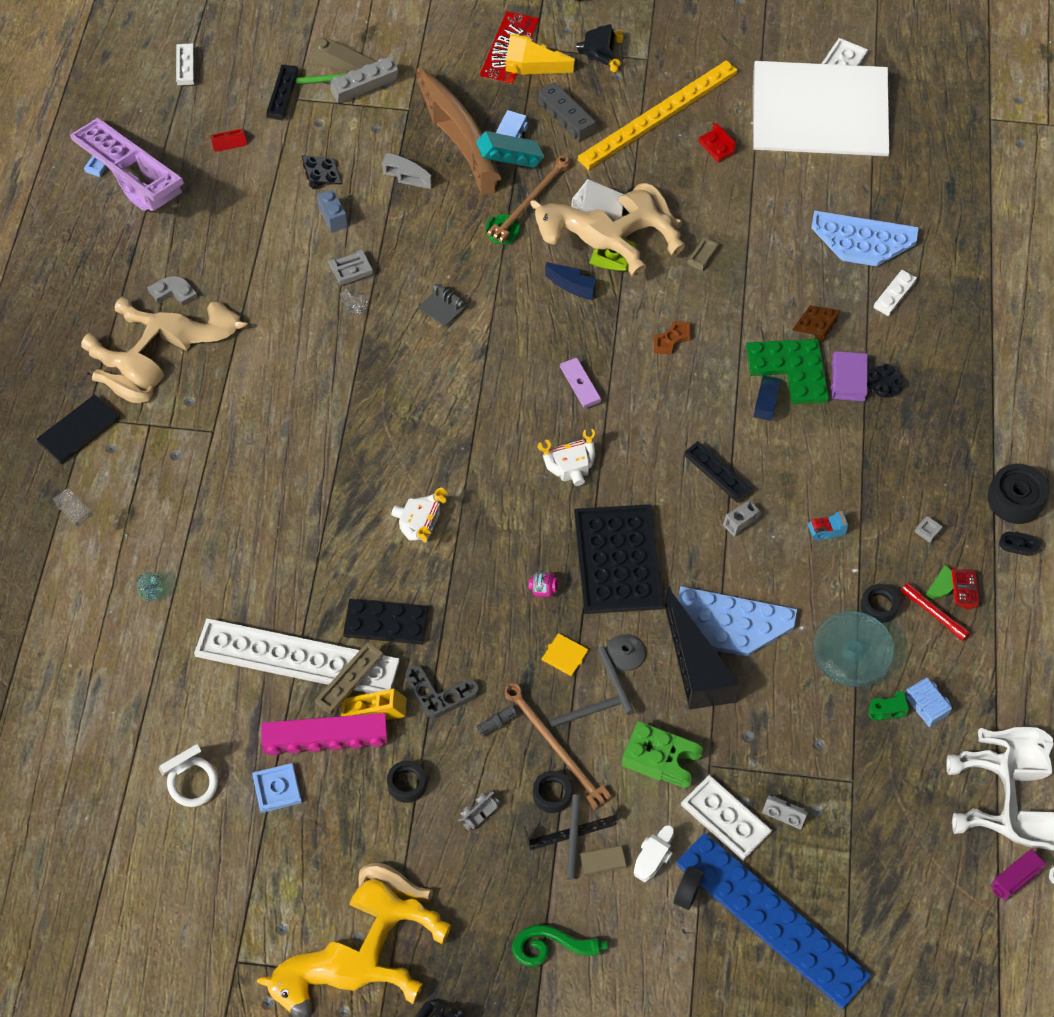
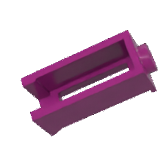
[990,849,1046,902]

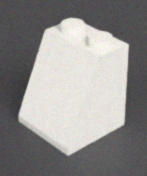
[571,179,624,222]

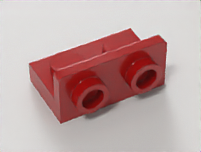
[698,123,736,163]

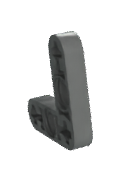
[405,666,478,718]

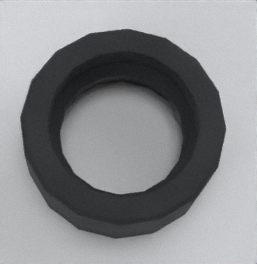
[860,584,900,623]
[387,761,427,803]
[533,771,573,813]
[673,866,704,910]

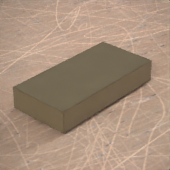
[687,237,719,271]
[580,846,626,876]

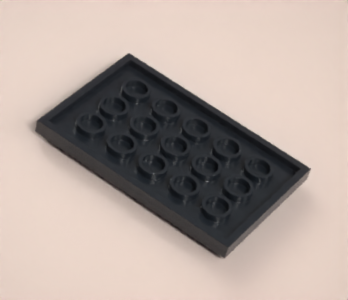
[574,504,663,614]

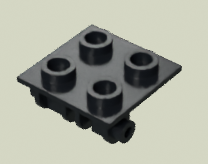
[301,155,341,189]

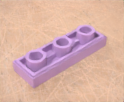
[560,358,601,409]

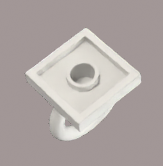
[159,744,218,807]

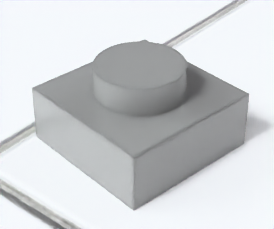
[915,516,943,543]

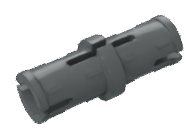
[476,705,517,737]

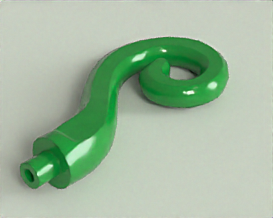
[512,925,608,967]

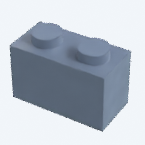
[317,189,347,233]

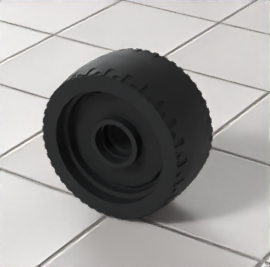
[988,463,1049,524]

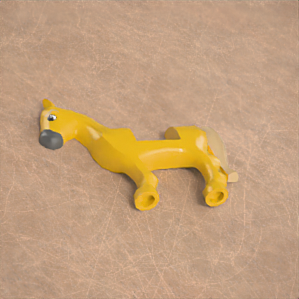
[257,863,451,1017]

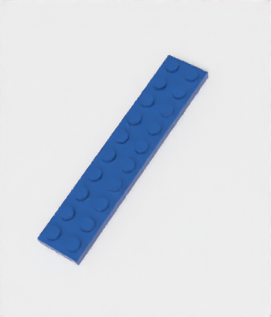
[676,833,871,1010]

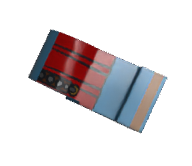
[808,511,848,540]

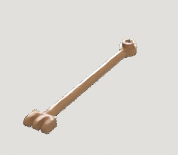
[487,156,570,243]
[505,683,611,810]

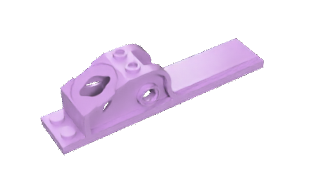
[70,118,184,211]

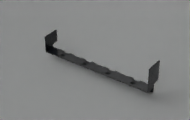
[524,805,617,850]

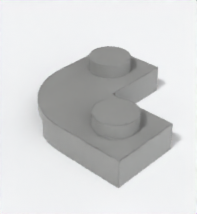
[147,276,197,306]

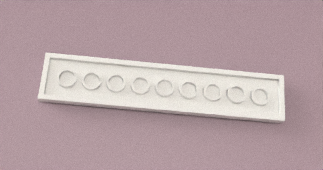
[194,619,400,693]

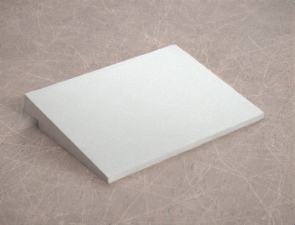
[753,61,889,156]

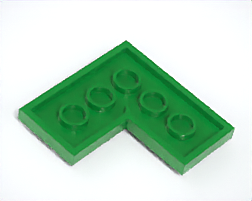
[745,339,829,405]

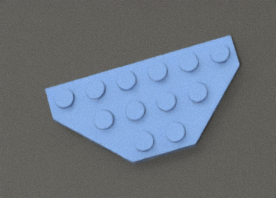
[811,211,918,266]
[678,586,797,657]

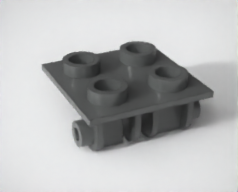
[418,283,468,327]

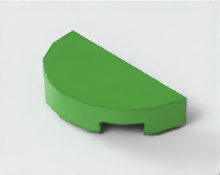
[925,565,953,599]

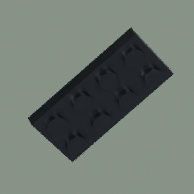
[343,599,428,645]

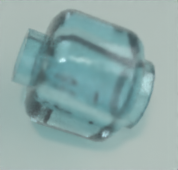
[136,572,163,601]

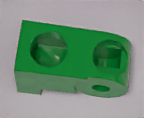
[868,691,909,721]

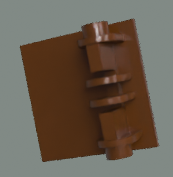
[793,305,841,342]

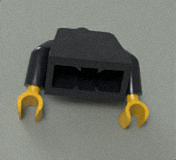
[576,24,624,73]

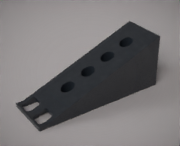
[664,586,741,710]

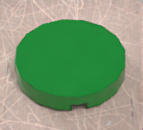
[486,214,520,245]

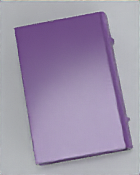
[831,351,867,401]

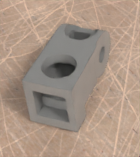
[723,501,761,537]

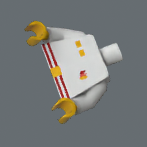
[538,429,595,486]
[392,488,448,542]

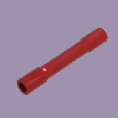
[901,583,970,641]

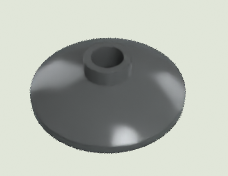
[606,634,645,671]

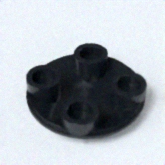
[867,364,903,397]

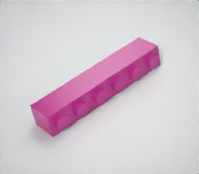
[261,713,387,755]

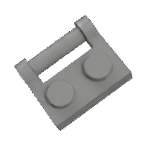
[328,249,373,285]

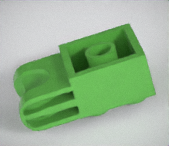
[622,721,703,788]

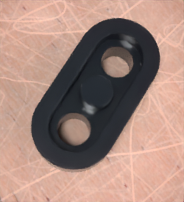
[999,531,1039,556]

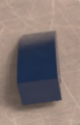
[545,262,596,300]
[753,375,781,421]

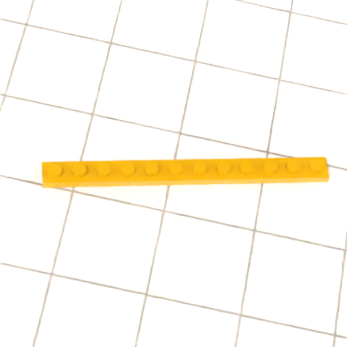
[578,60,738,170]

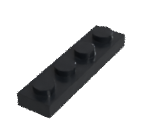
[266,64,298,120]
[684,441,752,503]

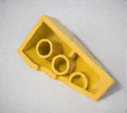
[506,34,575,75]

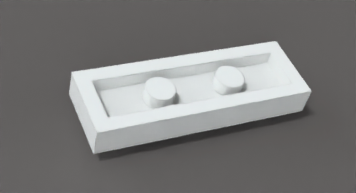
[176,43,194,85]
[874,270,917,316]

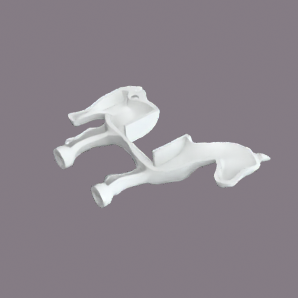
[946,727,1054,884]

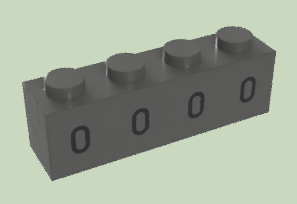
[538,82,596,142]

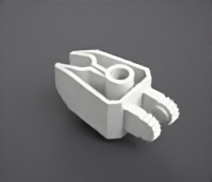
[634,825,674,882]

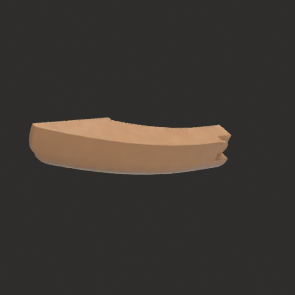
[416,68,501,196]

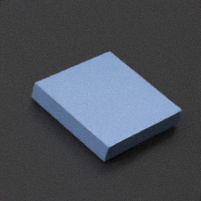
[252,763,302,813]

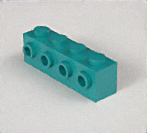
[476,131,544,168]

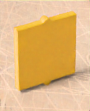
[542,633,588,676]

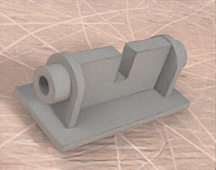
[457,791,500,831]
[762,795,808,830]

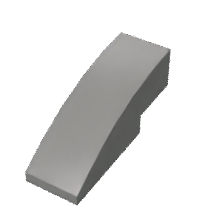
[382,153,432,189]

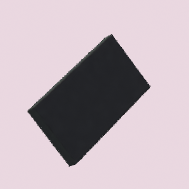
[36,394,119,464]

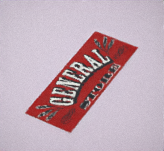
[479,11,539,84]

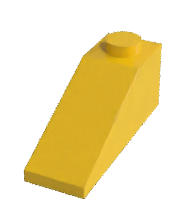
[341,689,407,720]

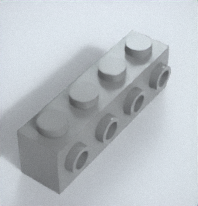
[330,56,398,104]

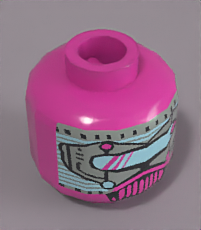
[529,572,559,597]

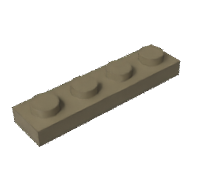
[315,642,383,715]

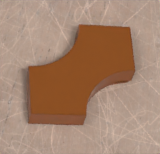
[654,322,691,354]

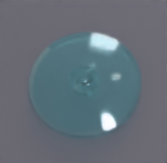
[813,611,894,687]

